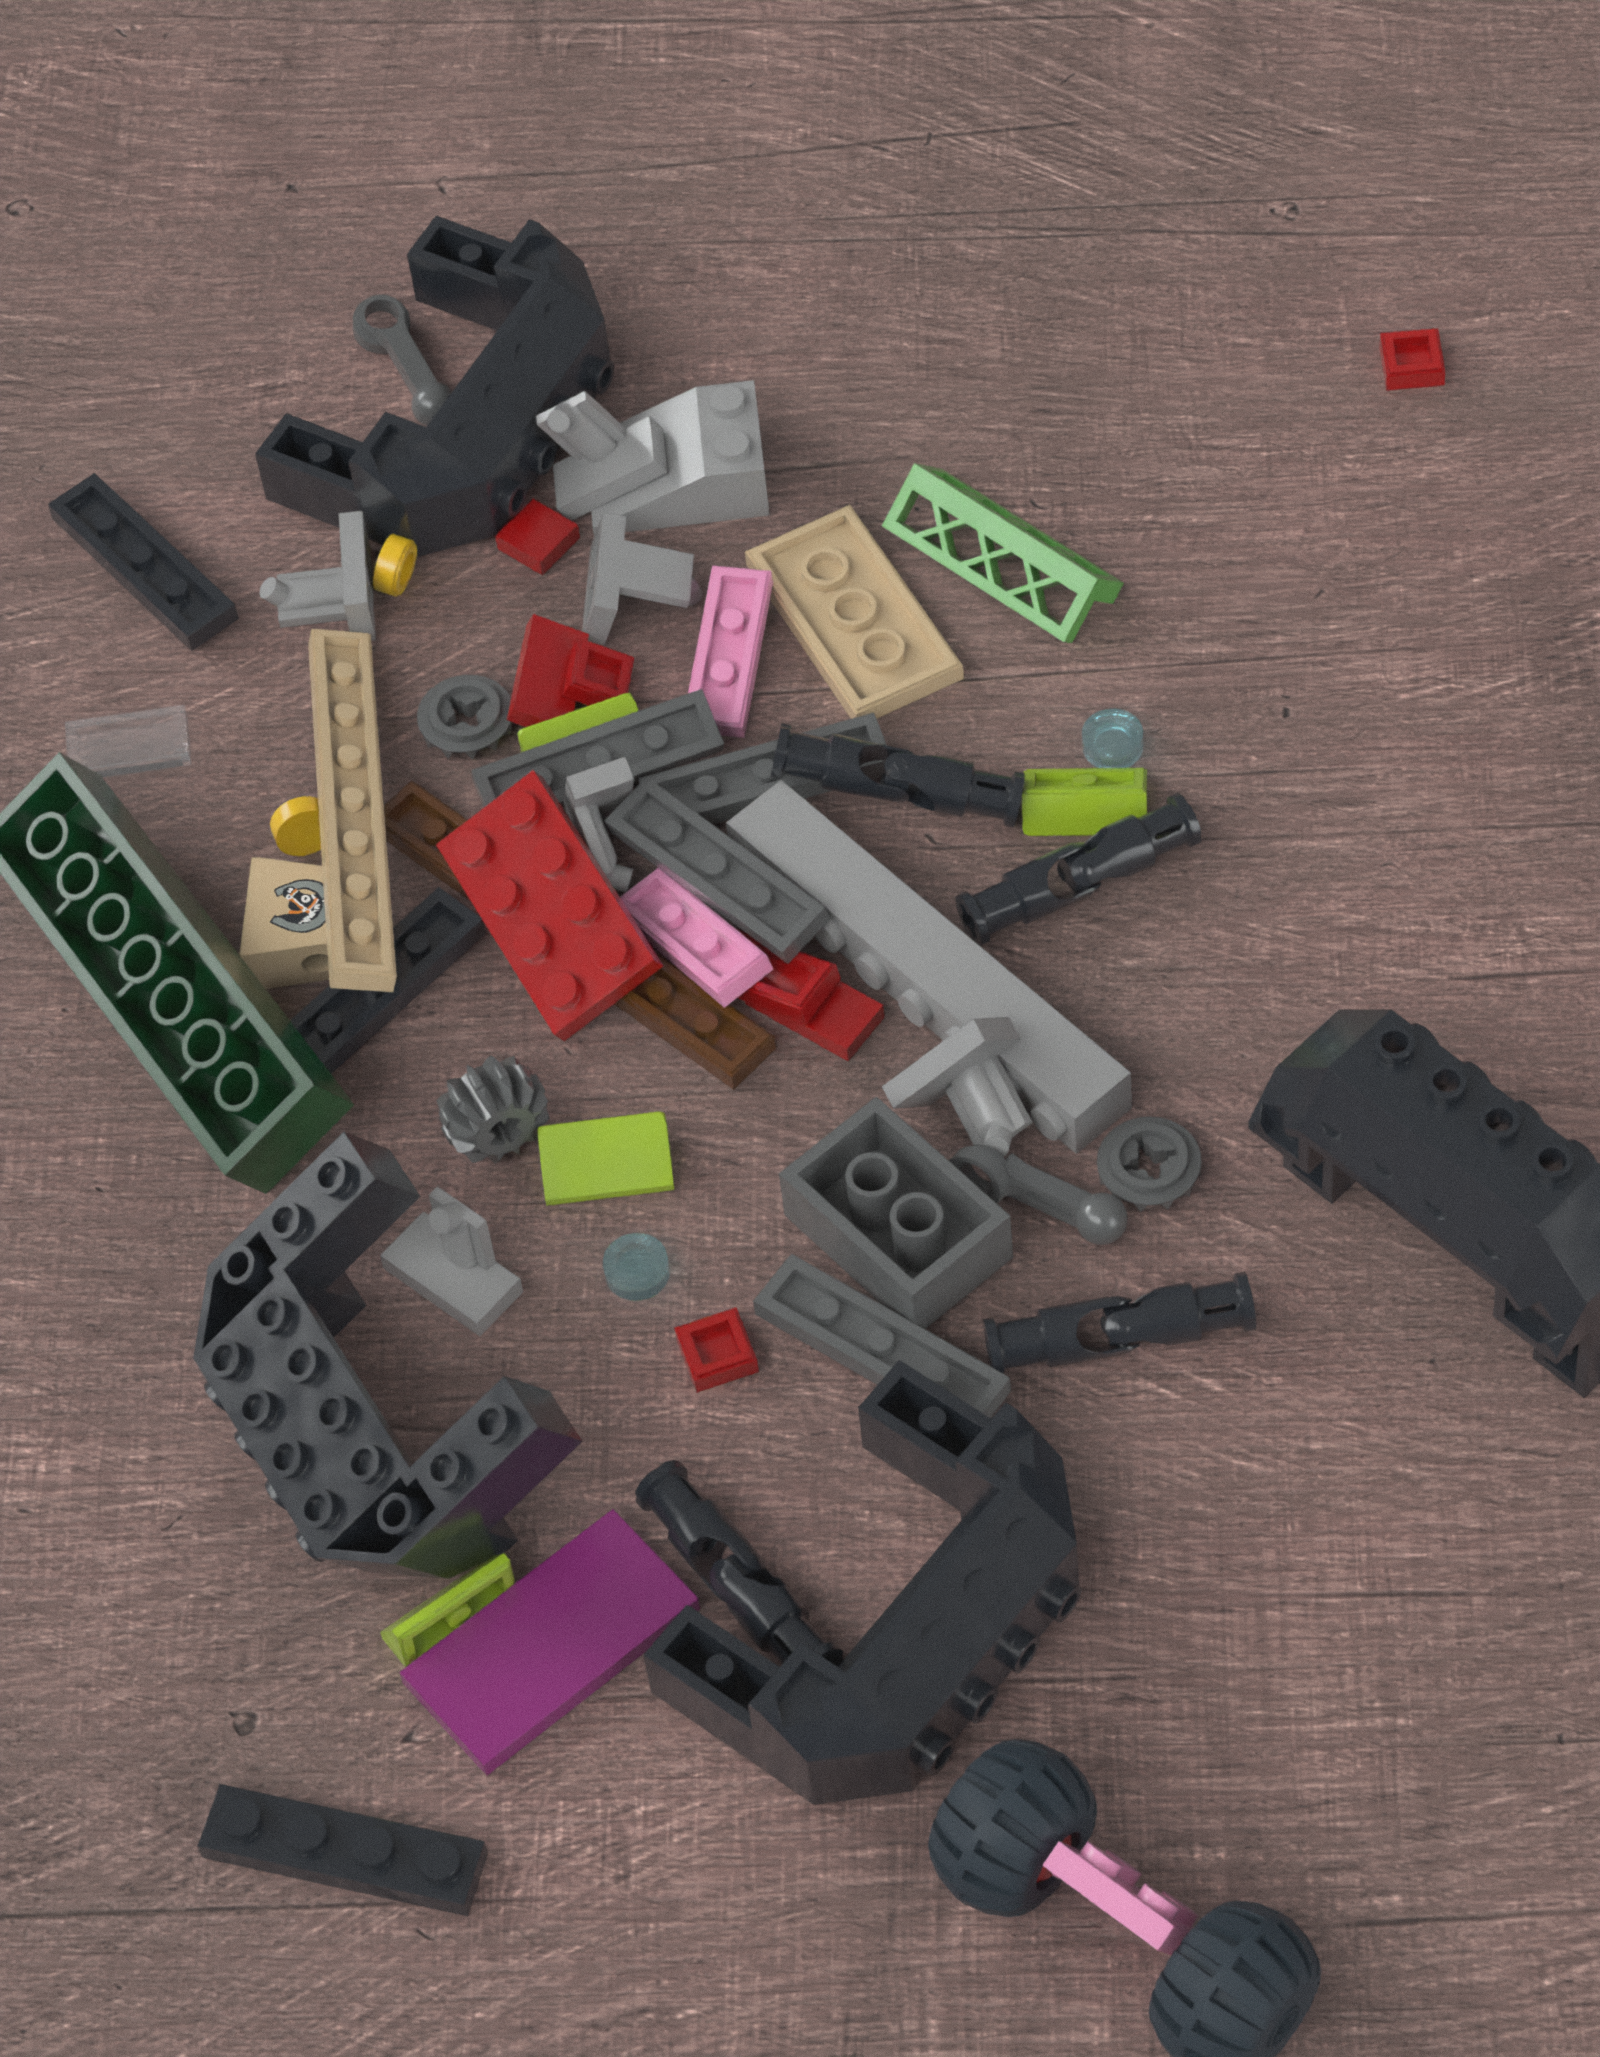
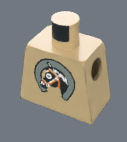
[239,857,329,989]

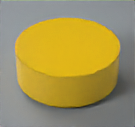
[373,534,417,597]
[270,796,321,856]

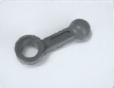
[353,295,452,425]
[949,1144,1128,1245]

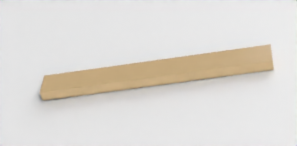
[308,629,397,992]

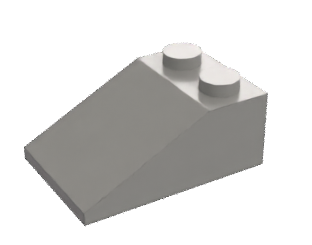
[591,380,770,536]

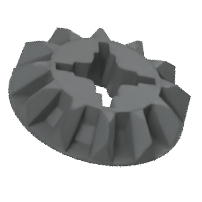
[417,675,512,760]
[1097,1117,1201,1212]

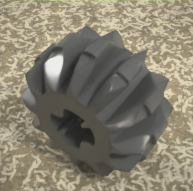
[436,1055,550,1164]

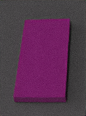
[399,1509,700,1776]

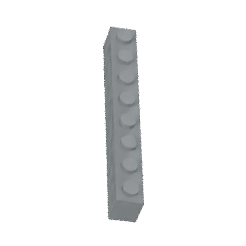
[726,780,1132,1154]

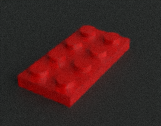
[436,770,663,1041]

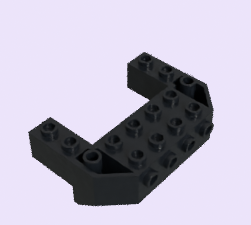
[255,215,614,557]
[1248,1009,1600,1398]
[193,1132,583,1579]
[643,1360,1081,1805]

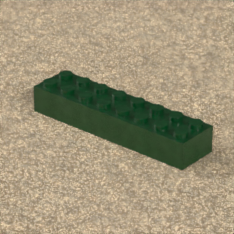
[0,752,355,1194]

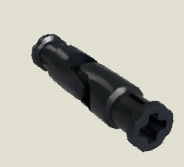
[770,723,1025,828]
[955,793,1202,946]
[982,1272,1256,1374]
[635,1460,844,1667]

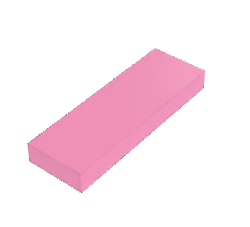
[688,566,773,738]
[620,868,773,1008]

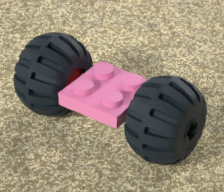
[928,1739,1321,2057]

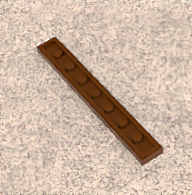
[384,780,776,1090]

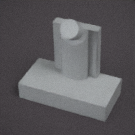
[536,391,667,521]
[260,511,376,641]
[582,512,703,646]
[563,757,634,893]
[882,1017,1033,1157]
[380,1186,523,1336]

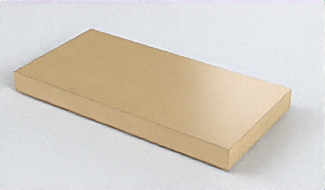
[745,505,964,719]

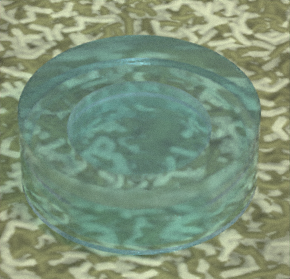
[1082,709,1144,768]
[603,1233,670,1301]

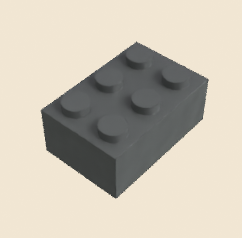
[779,1096,1013,1329]

